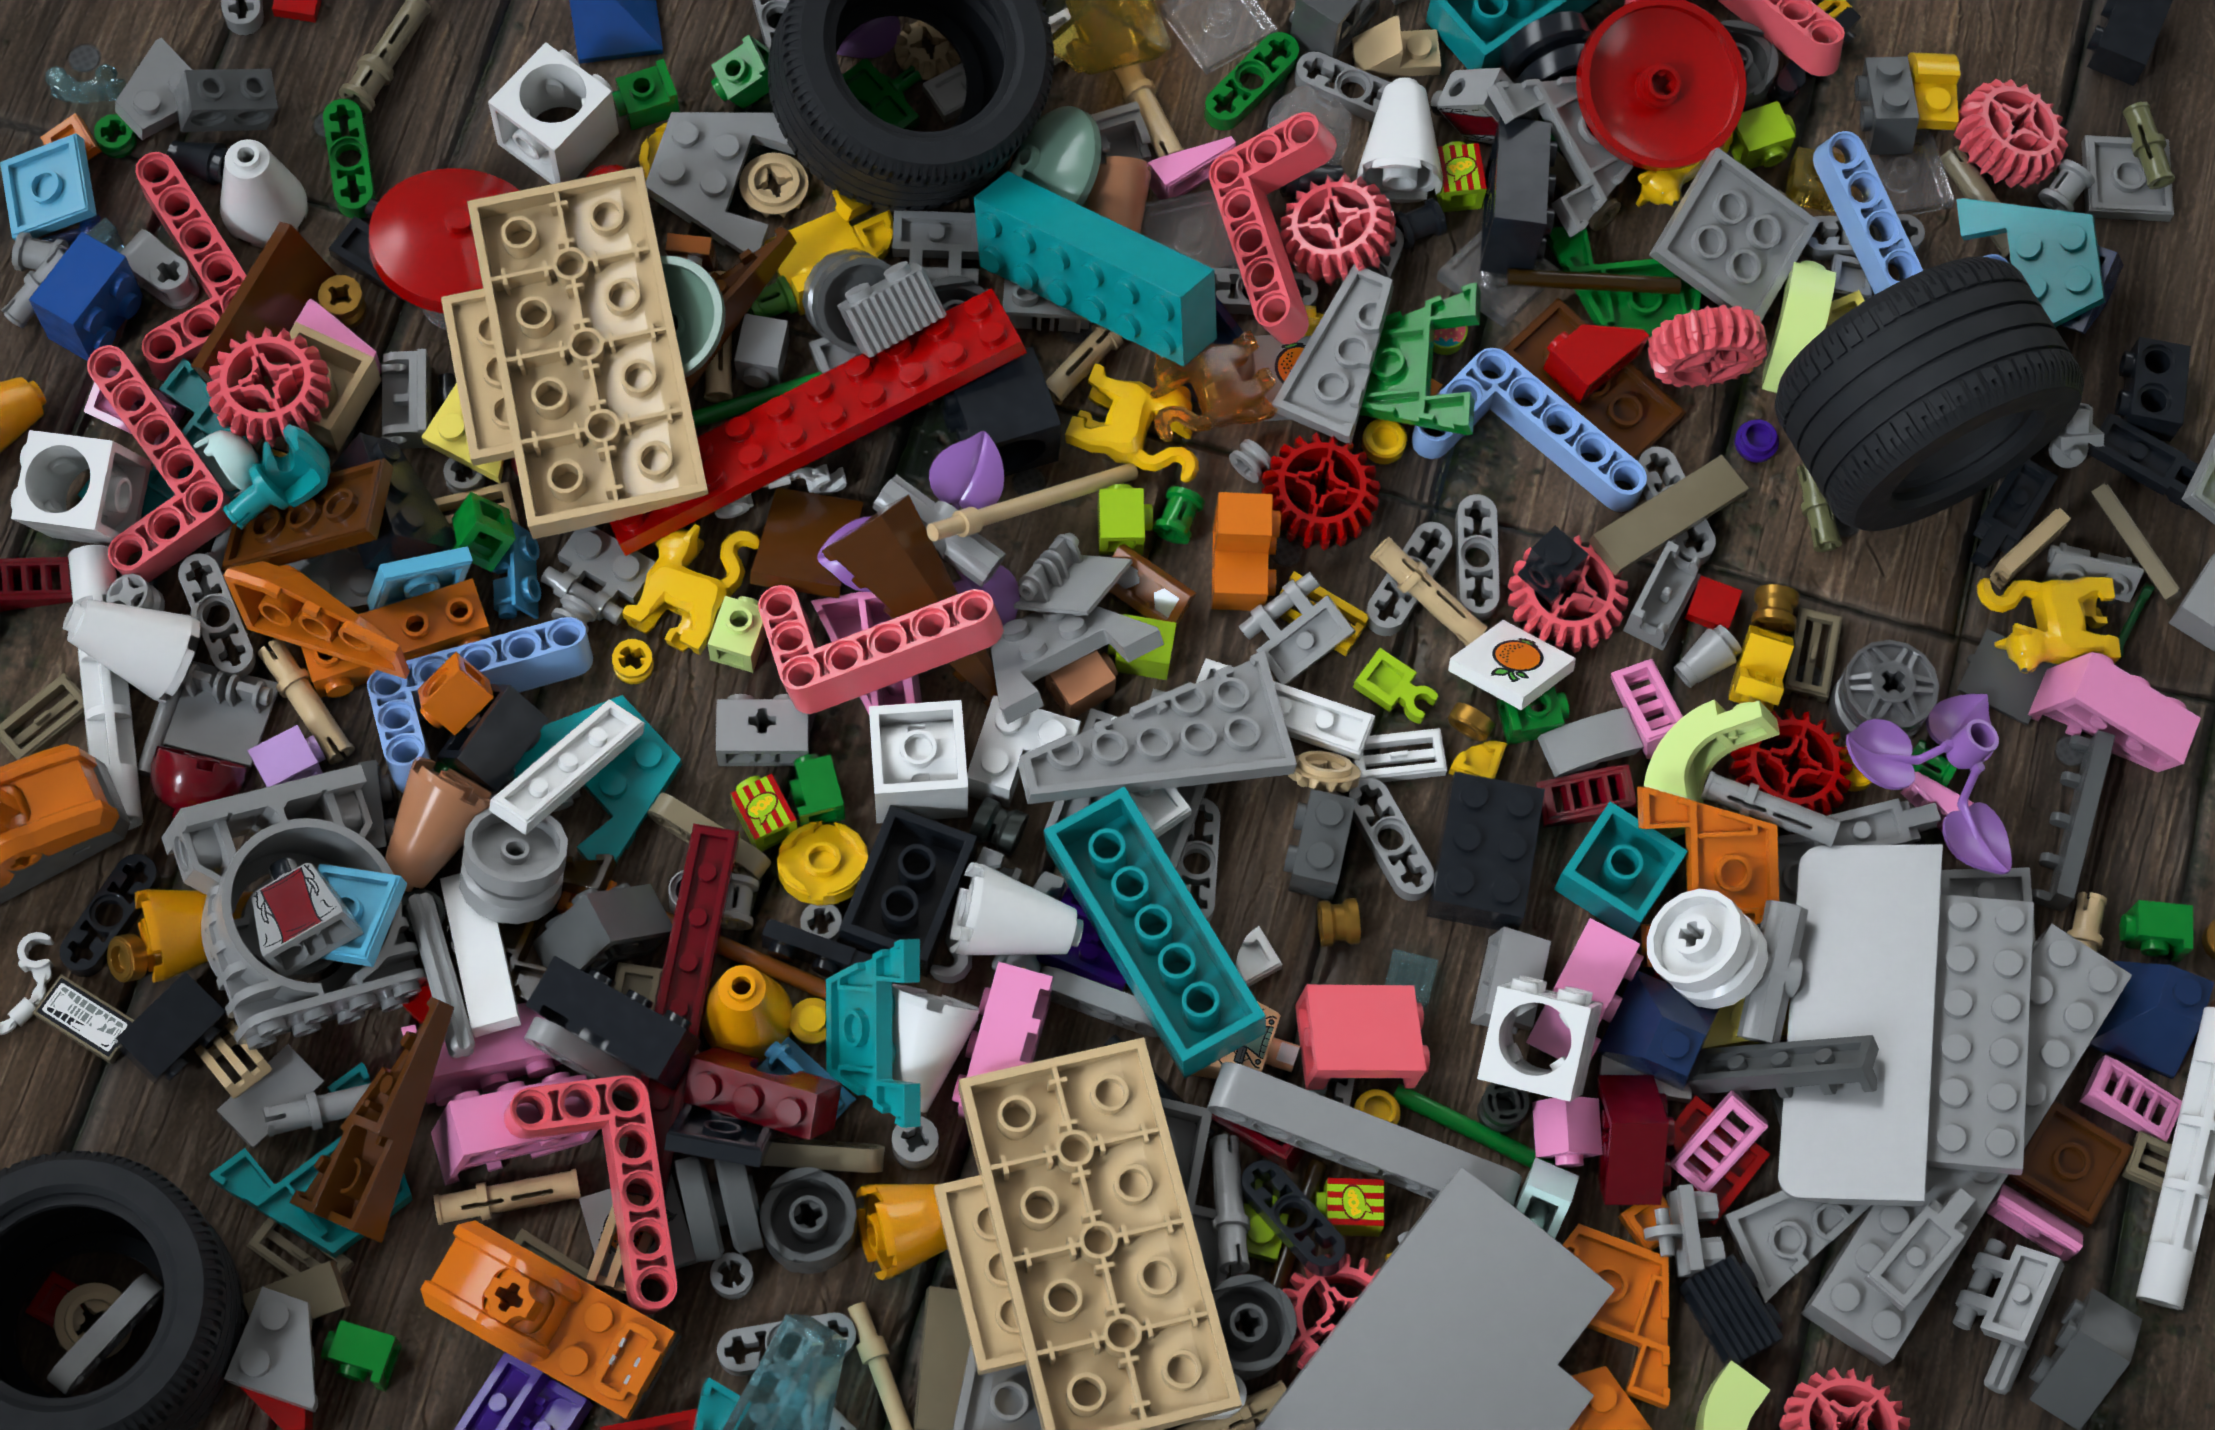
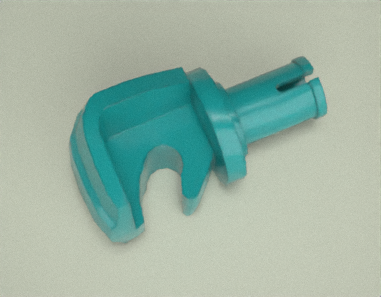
[223,424,330,529]

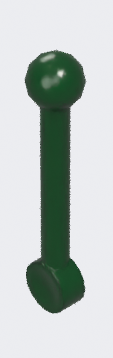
[2118,582,2155,661]

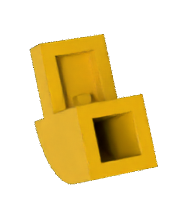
[1908,52,1961,130]
[1728,625,1794,712]

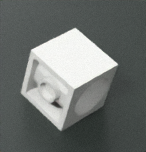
[488,42,619,184]
[11,430,152,545]
[869,700,968,823]
[1477,976,1603,1102]

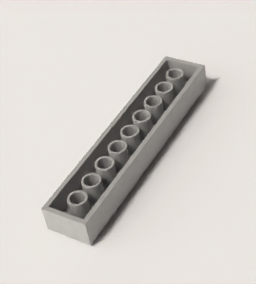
[1801,924,2132,1368]

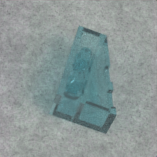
[723,1314,847,1430]

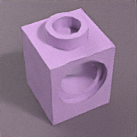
[247,725,326,787]

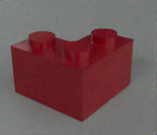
[1596,1075,1675,1205]

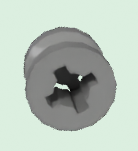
[106,573,165,611]
[892,1116,939,1170]

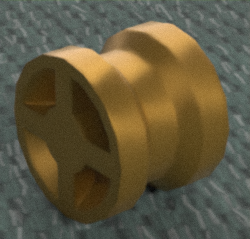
[318,275,367,329]
[1751,584,1800,635]
[1317,898,1361,947]

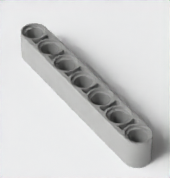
[1207,1062,1522,1206]

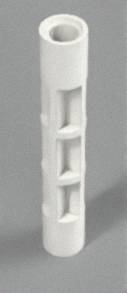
[68,545,143,830]
[2136,1007,2215,1310]

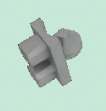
[2048,403,2104,468]
[1643,1184,1725,1278]

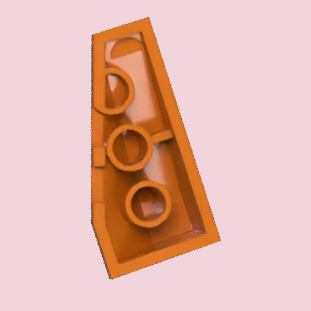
[223,561,410,679]

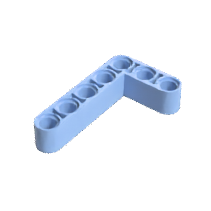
[1813,131,2008,295]
[1411,348,1647,512]
[367,617,593,793]

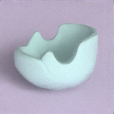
[193,430,259,497]

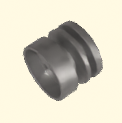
[1828,640,1939,742]

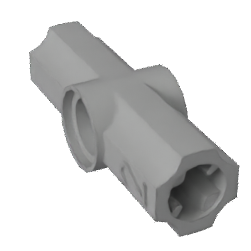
[873,475,1006,587]
[1737,900,1809,1044]

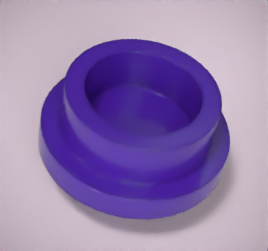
[1734,419,1779,463]

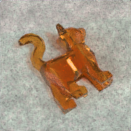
[1150,330,1278,442]

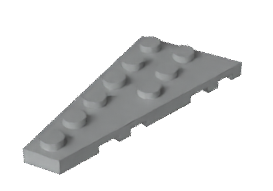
[1018,650,1297,804]

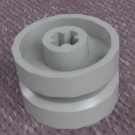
[459,807,568,924]

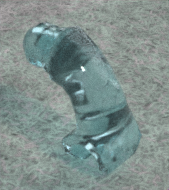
[45,64,126,104]

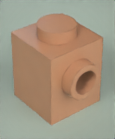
[1045,650,1118,719]

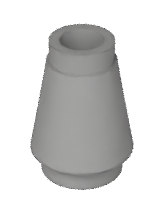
[1674,625,1742,688]

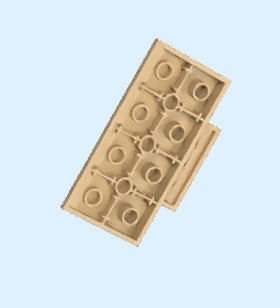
[441,166,708,539]
[934,1037,1242,1430]

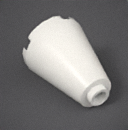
[1357,77,1443,203]
[220,139,308,248]
[63,599,200,704]
[950,862,1084,955]
[892,984,980,1113]

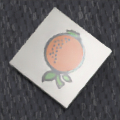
[1448,620,1576,710]

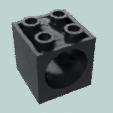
[942,347,1061,477]

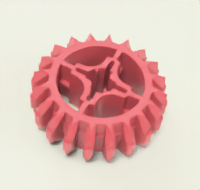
[1954,79,2068,189]
[1280,173,1396,286]
[1648,305,1767,388]
[206,326,332,448]
[1508,535,1628,654]
[1282,1254,1380,1369]
[1779,1367,1910,1430]

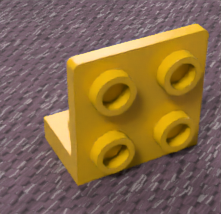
[764,210,878,316]

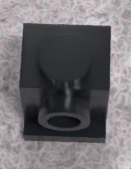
[1518,525,1589,604]

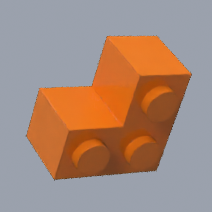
[1211,492,1281,611]

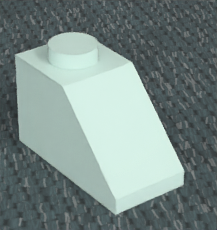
[1514,1157,1579,1239]

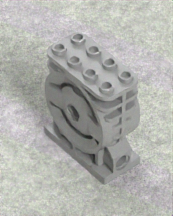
[161,764,427,1050]

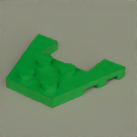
[1546,227,1701,344]
[1359,283,1481,435]

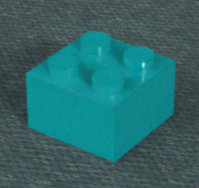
[1554,801,1688,939]

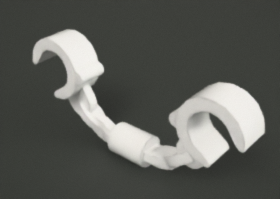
[714,464,847,519]
[0,932,54,1035]

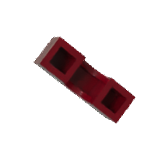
[683,1046,842,1140]

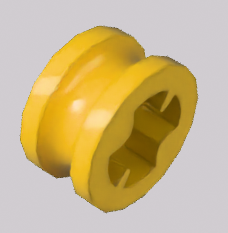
[612,639,654,684]

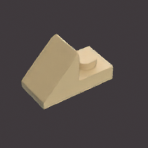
[1352,16,1441,78]

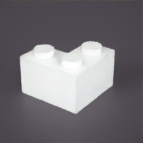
[967,695,1081,808]

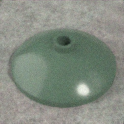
[1009,106,1102,206]
[661,256,726,378]

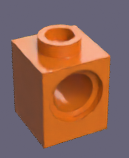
[417,652,494,735]

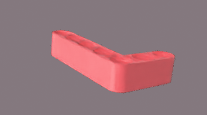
[1624,0,1845,76]
[1209,112,1337,344]
[135,152,247,382]
[87,345,233,582]
[758,585,1004,714]
[504,1075,677,1315]

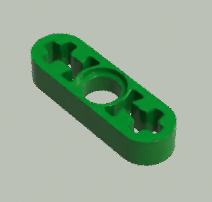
[1204,32,1299,131]
[323,99,376,219]

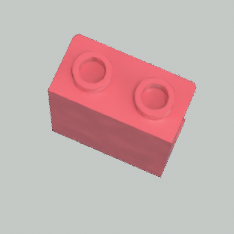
[1295,984,1430,1090]

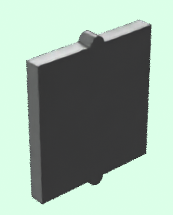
[1957,628,2058,726]

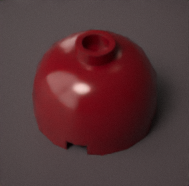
[150,746,247,818]

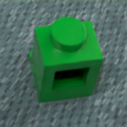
[711,34,770,109]
[612,59,680,131]
[452,491,516,572]
[1496,686,1569,746]
[789,754,845,826]
[2119,900,2193,962]
[321,1320,402,1392]

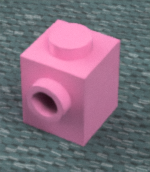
[1532,1097,1603,1168]

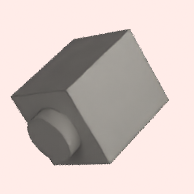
[734,314,790,388]

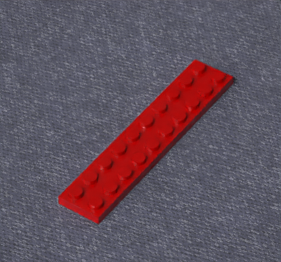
[610,288,1027,556]

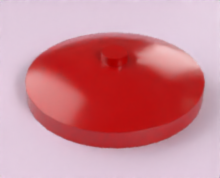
[1576,0,1747,171]
[369,168,520,314]

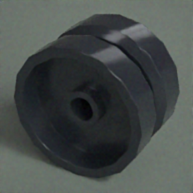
[1499,11,1592,113]

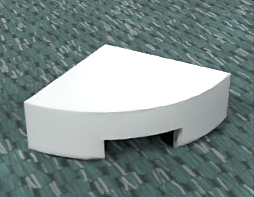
[1236,926,1283,987]

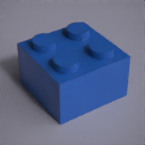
[29,232,143,361]

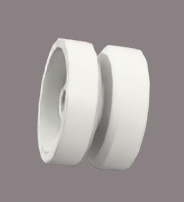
[1647,889,1768,1009]

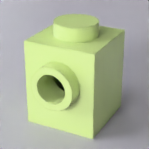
[708,596,766,673]

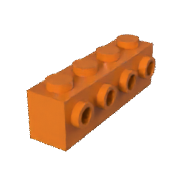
[301,578,492,698]

